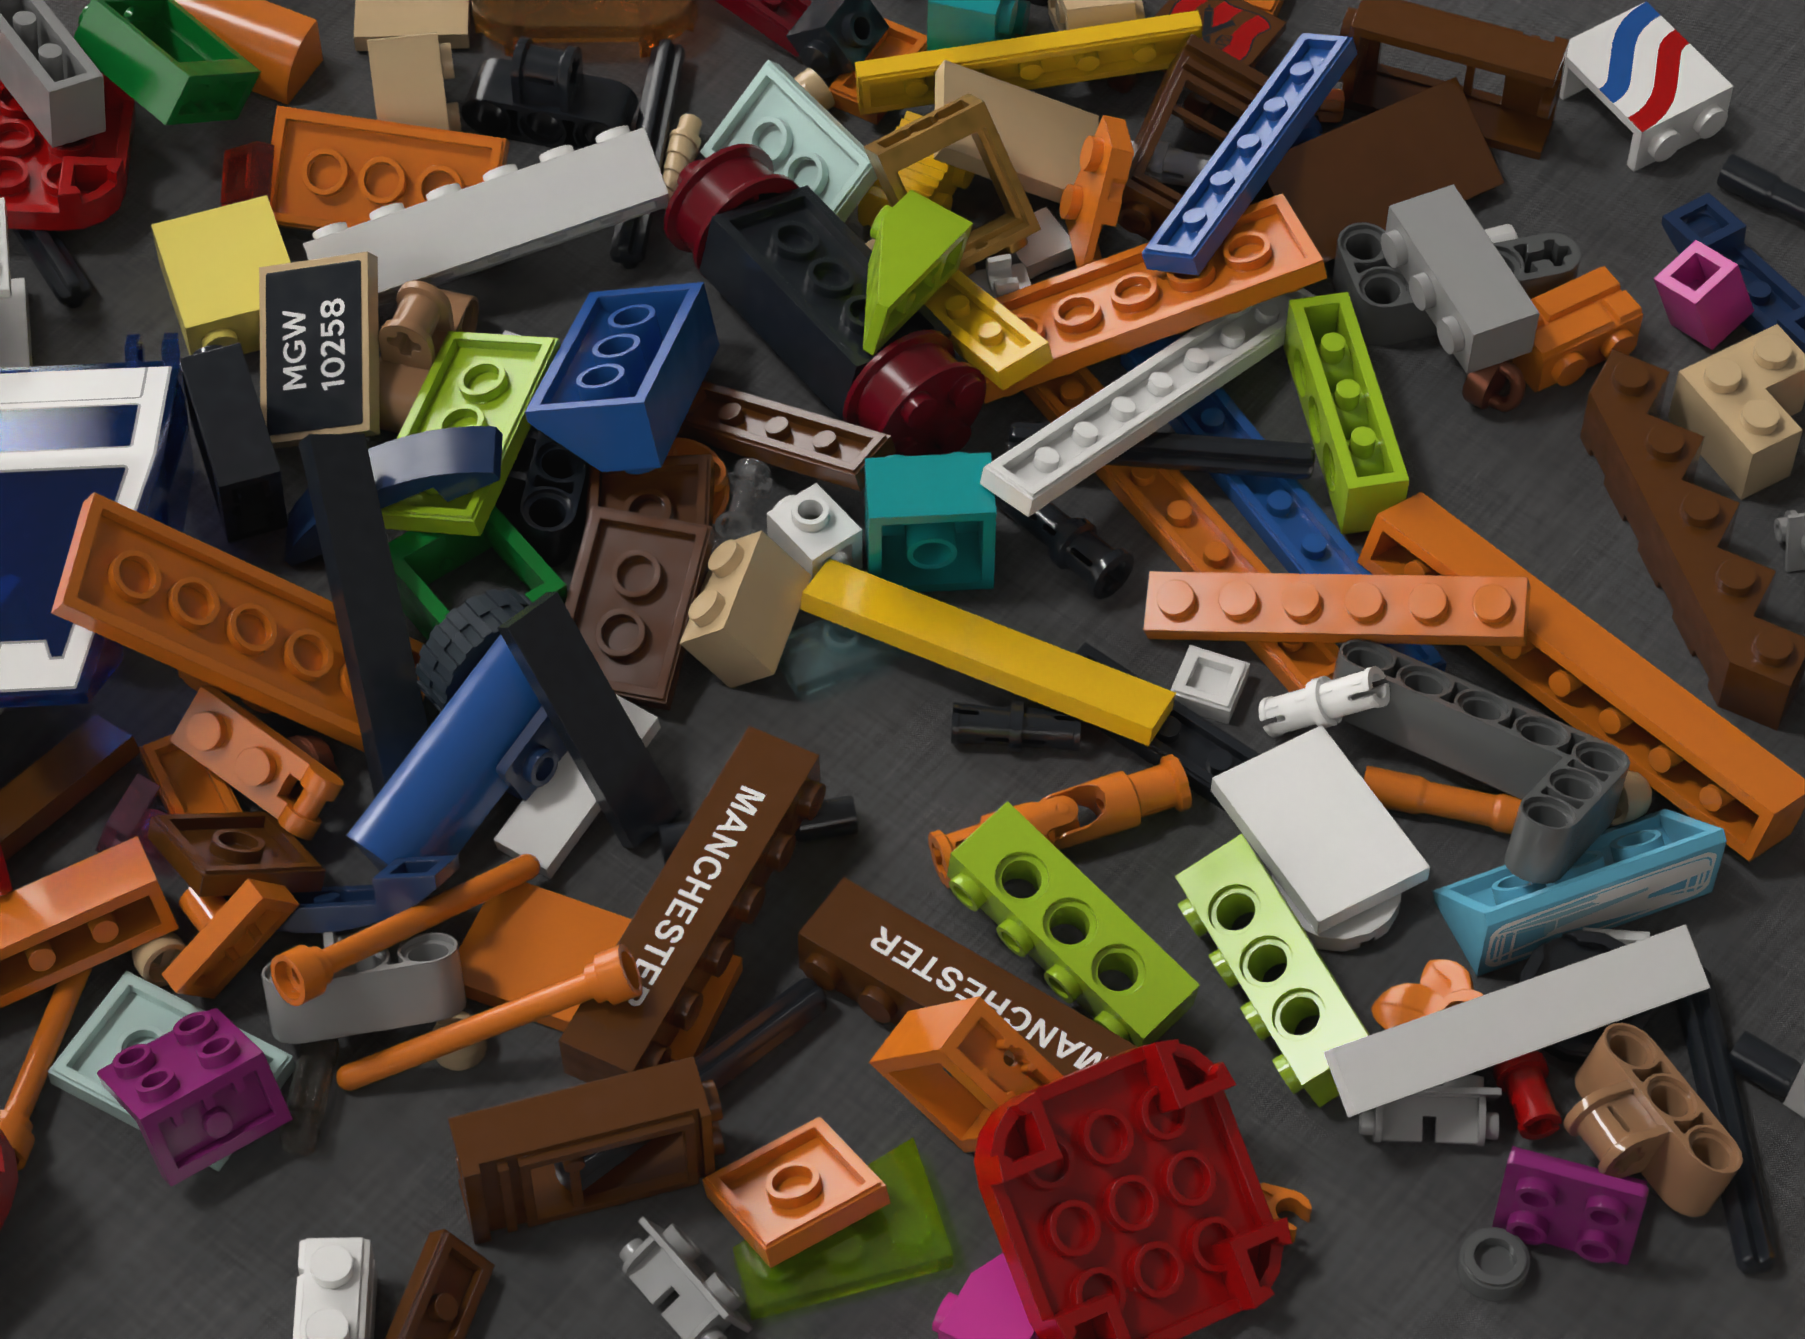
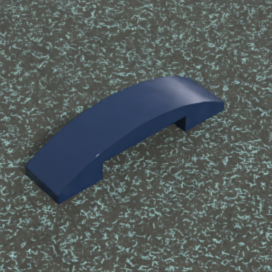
[1661,192,1805,353]
[284,426,503,567]
[187,855,460,933]

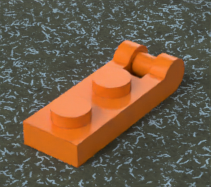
[170,686,344,840]

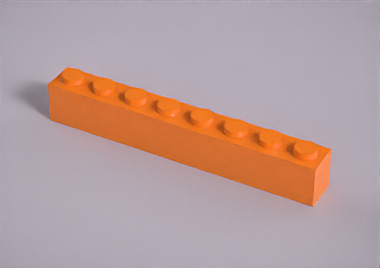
[1357,492,1805,862]

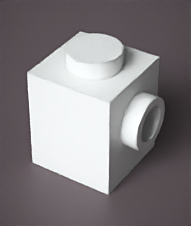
[767,483,863,583]

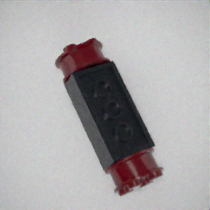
[664,144,986,456]

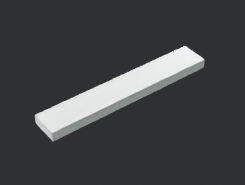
[1324,924,1710,1118]

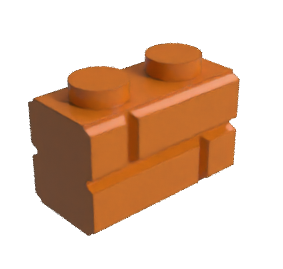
[1512,266,1643,392]

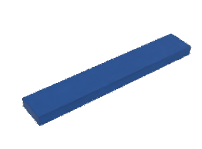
[1142,33,1357,276]

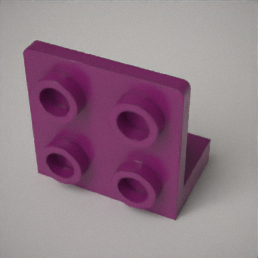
[97,1008,293,1187]
[1492,1146,1649,1265]

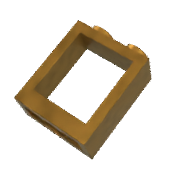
[864,93,1041,277]

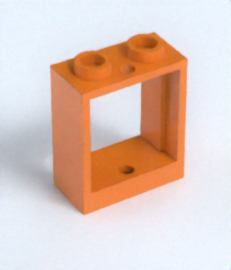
[868,996,1063,1153]

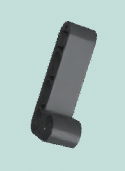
[1332,222,1581,346]

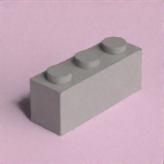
[0,0,106,148]
[1381,184,1539,374]

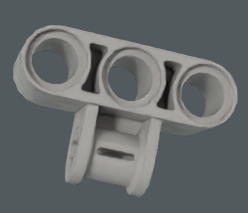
[261,931,467,1044]

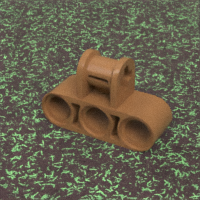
[378,280,479,434]
[1563,1023,1743,1217]

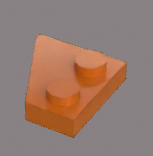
[1059,115,1134,268]

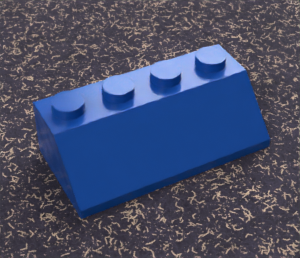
[525,282,720,474]

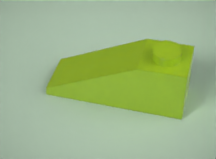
[863,190,973,355]

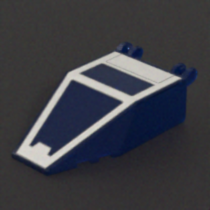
[0,332,194,708]

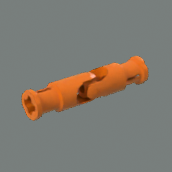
[928,754,1192,889]

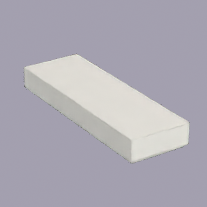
[494,694,661,879]

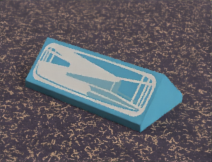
[1432,809,1727,976]

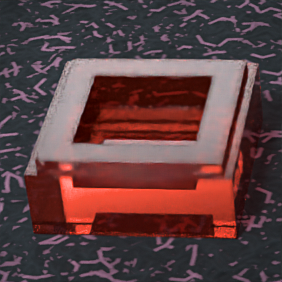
[220,141,274,207]

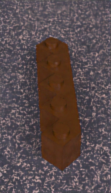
[1580,349,1805,731]

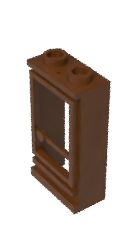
[1338,0,1570,160]
[1117,34,1270,241]
[448,1056,725,1245]

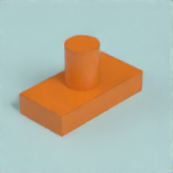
[162,879,300,999]

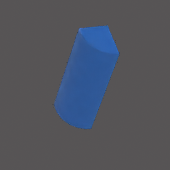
[346,634,542,871]

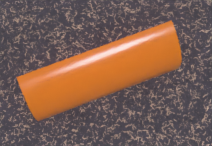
[174,0,323,105]

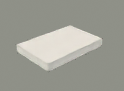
[1211,725,1430,934]

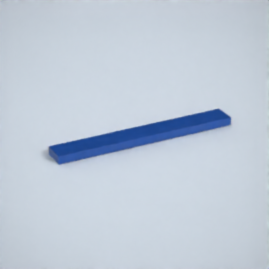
[1120,334,1447,672]

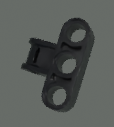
[461,36,639,151]
[495,430,589,567]

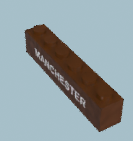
[558,726,826,1083]
[798,875,1137,1076]

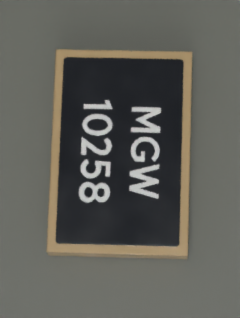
[259,251,380,449]

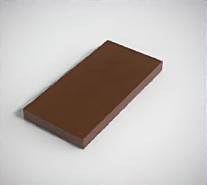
[1262,77,1505,264]

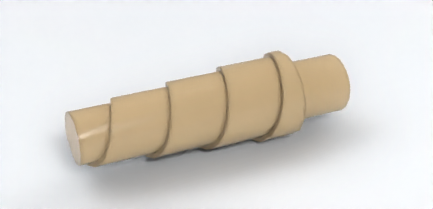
[662,114,702,209]

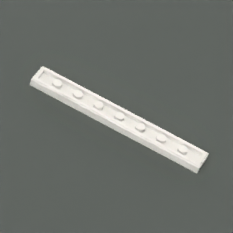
[980,288,1315,517]

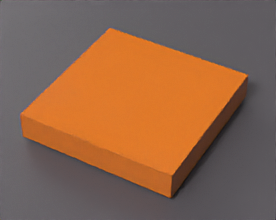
[702,1117,891,1268]

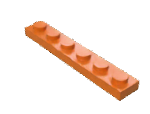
[1143,571,1531,646]

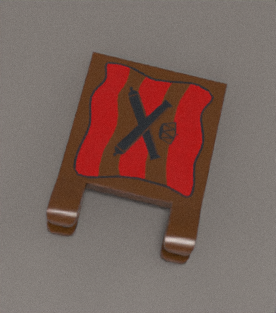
[1107,0,1287,134]

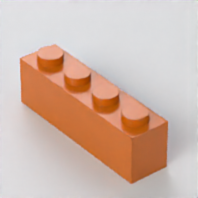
[0,836,179,1008]

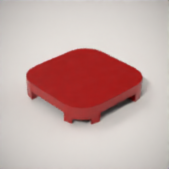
[0,72,136,231]
[974,1039,1292,1339]

